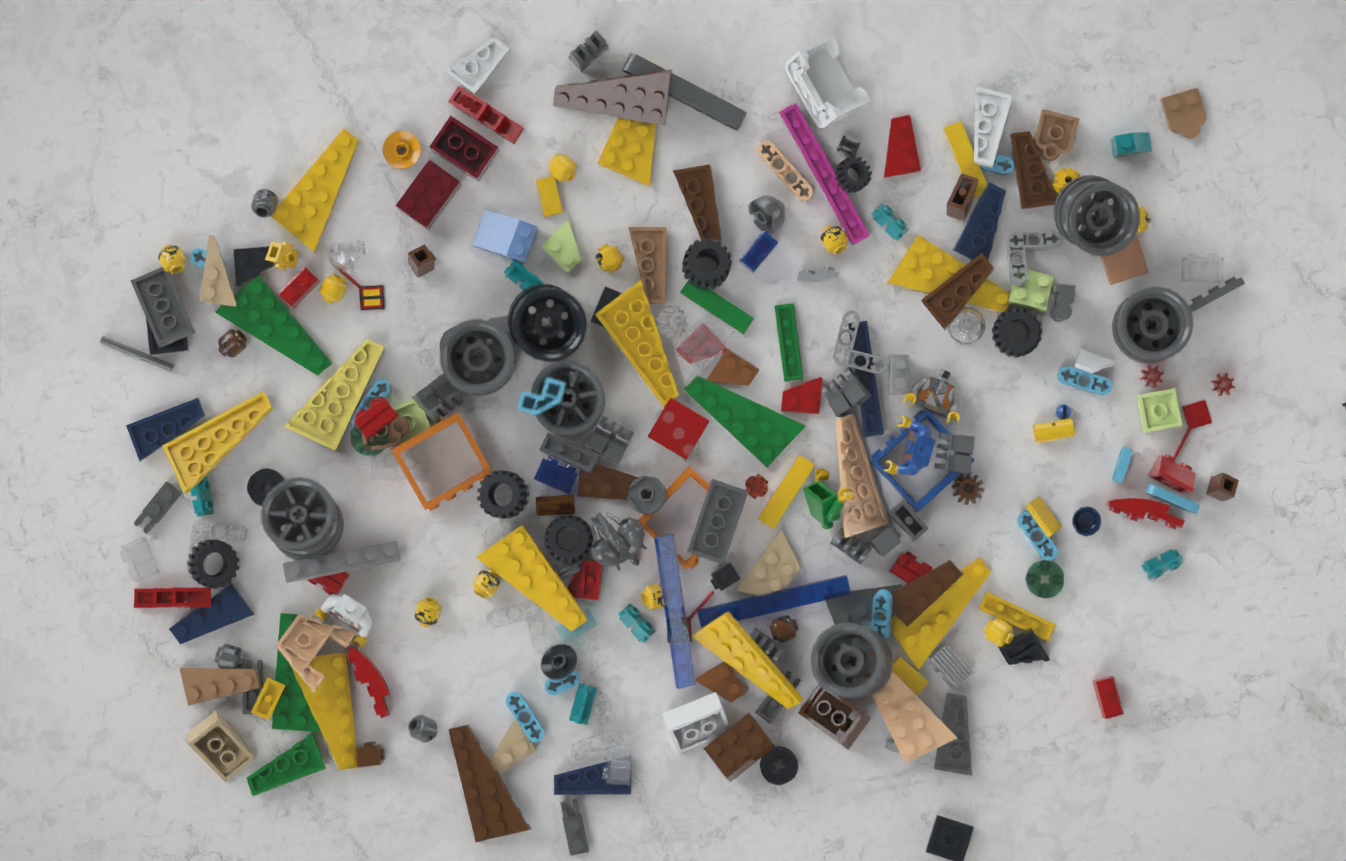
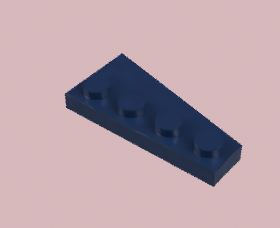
[953,182,1006,260]
[126,398,206,461]
[169,583,255,644]
[554,755,631,795]

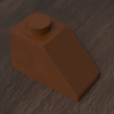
[947,173,979,221]

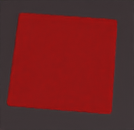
[648,398,709,460]

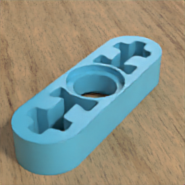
[1057,366,1112,395]
[351,380,392,428]
[1145,484,1200,514]
[1017,512,1058,561]
[871,589,893,640]
[506,692,545,742]

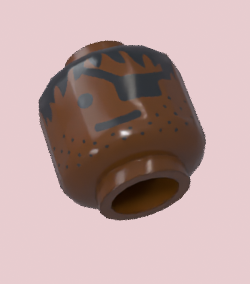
[218,329,247,358]
[769,615,799,643]

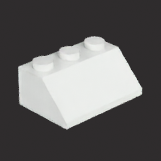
[663,692,730,754]

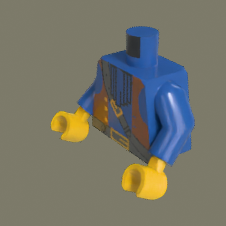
[884,416,935,475]

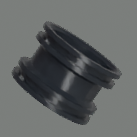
[507,284,587,362]

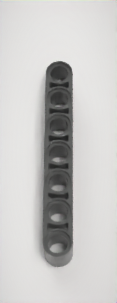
[622,53,747,131]

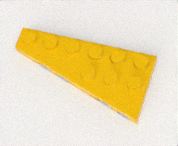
[162,391,273,495]

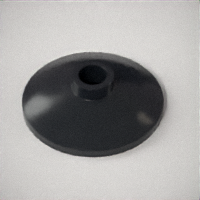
[541,644,577,680]

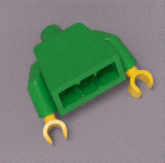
[803,469,854,529]

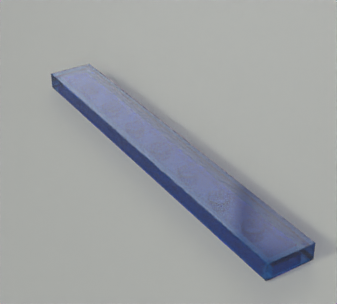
[654,534,696,689]
[697,575,851,628]

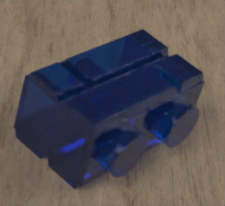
[739,231,779,274]
[534,456,579,495]

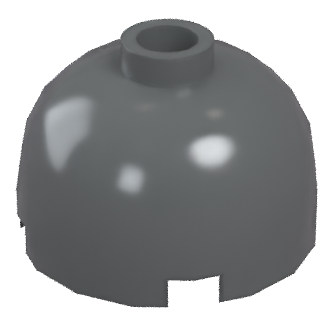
[748,195,785,234]

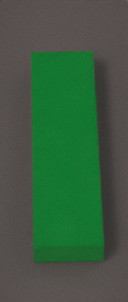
[680,279,754,335]
[774,303,803,382]

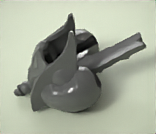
[589,512,647,571]

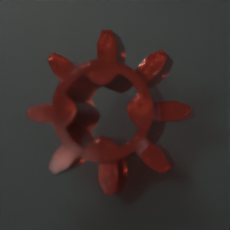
[1139,364,1164,388]
[1211,373,1235,397]
[745,474,768,499]

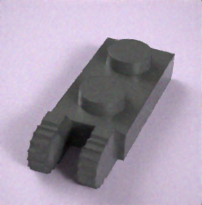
[134,481,182,534]
[242,660,264,714]
[755,670,801,724]
[561,799,589,856]

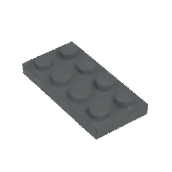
[131,267,195,348]
[687,479,749,564]

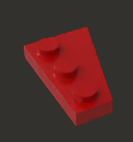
[883,115,921,179]

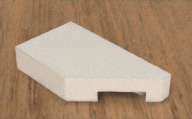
[1074,349,1114,374]

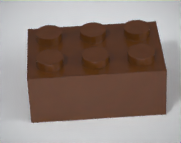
[703,713,776,782]

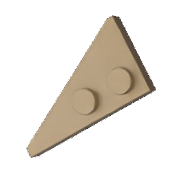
[199,235,237,307]
[490,719,536,774]

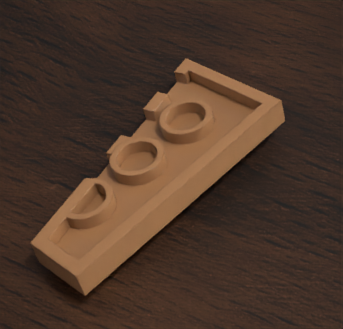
[628,227,667,304]
[179,668,262,706]

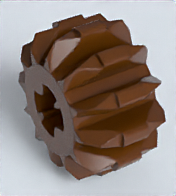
[951,472,984,505]

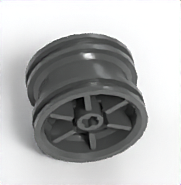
[1054,175,1140,256]
[1112,287,1193,363]
[440,319,516,396]
[531,361,605,437]
[261,478,344,560]
[811,623,893,699]

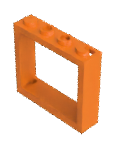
[390,412,492,511]
[638,466,710,569]

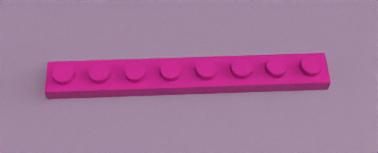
[779,103,870,245]

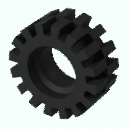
[834,156,872,193]

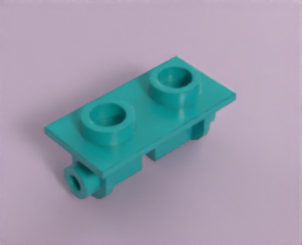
[871,204,909,241]
[503,259,543,290]
[191,476,214,517]
[1141,549,1182,580]
[618,604,655,643]
[569,683,597,725]

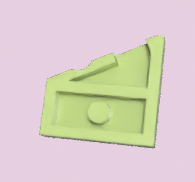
[541,221,581,274]

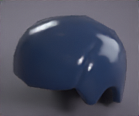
[1072,506,1101,537]

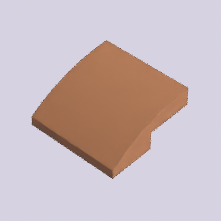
[1100,237,1149,285]

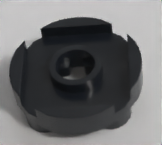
[247,468,285,506]
[760,746,798,785]

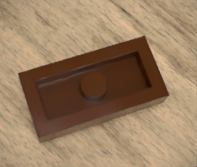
[535,495,575,516]

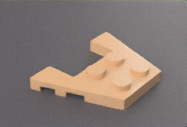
[276,614,357,692]

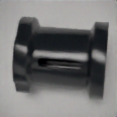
[836,135,861,157]

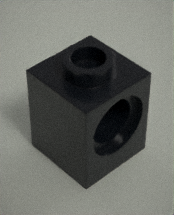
[710,563,741,591]

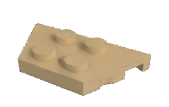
[736,531,800,599]

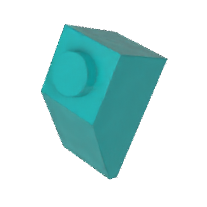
[1111,132,1152,158]

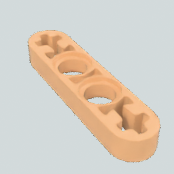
[757,141,813,202]

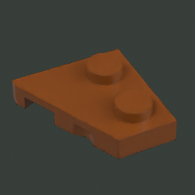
[707,348,759,386]
[695,661,747,702]

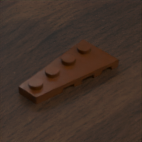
[1010,131,1057,210]
[673,164,722,242]
[921,253,994,331]
[577,464,652,500]
[882,560,964,627]

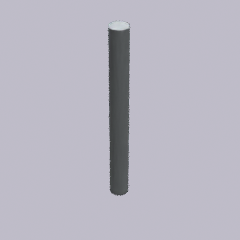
[100,336,174,371]

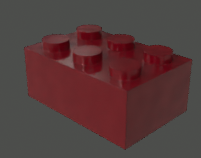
[429,115,500,182]
[395,159,462,231]

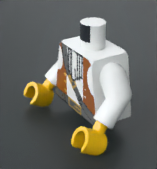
[312,594,372,649]

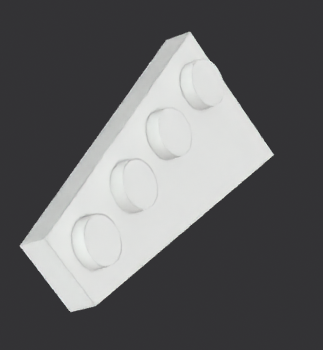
[974,86,1013,168]

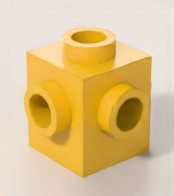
[1052,167,1081,194]
[265,241,300,270]

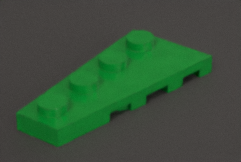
[246,732,326,796]

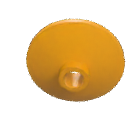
[383,131,421,169]

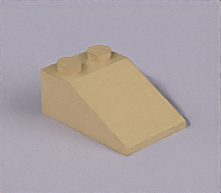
[186,710,255,782]

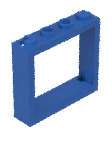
[870,409,975,513]

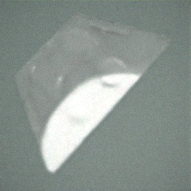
[672,319,739,386]

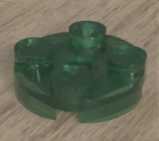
[350,424,389,456]
[1025,560,1064,598]

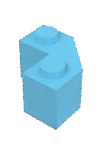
[517,378,566,415]

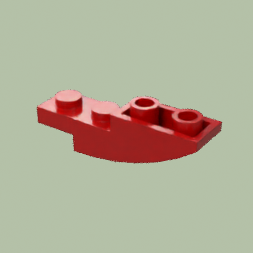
[1105,498,1185,530]
[347,646,391,718]

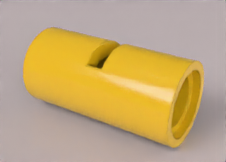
[1033,418,1075,444]

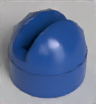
[1055,404,1072,420]

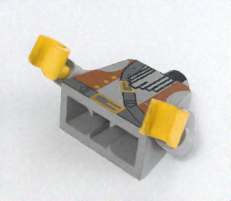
[902,369,960,425]

